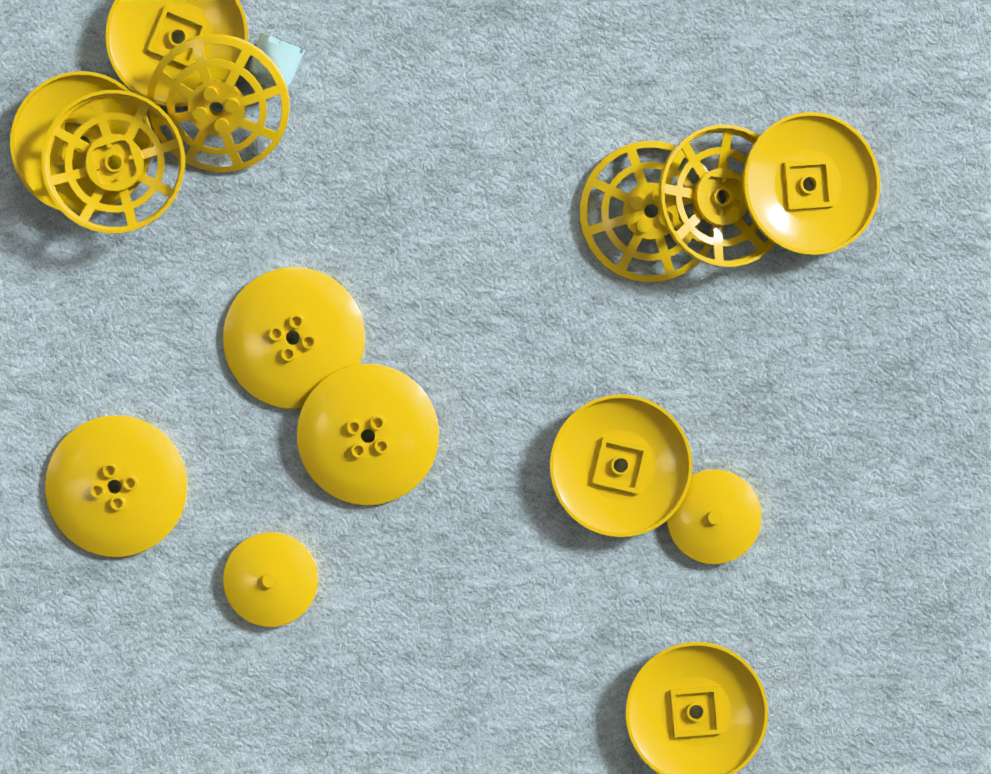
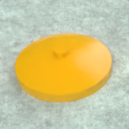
[667,469,761,564]
[223,532,318,627]

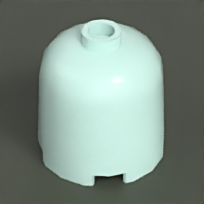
[249,33,305,90]

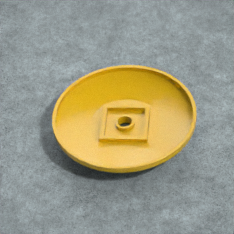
[106,0,249,107]
[10,71,153,214]
[743,112,880,255]
[223,267,365,409]
[297,364,439,505]
[550,394,692,537]
[45,415,187,557]
[625,642,768,774]

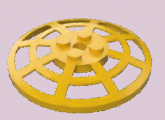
[147,34,290,172]
[41,90,185,234]
[659,124,776,267]
[580,141,721,283]

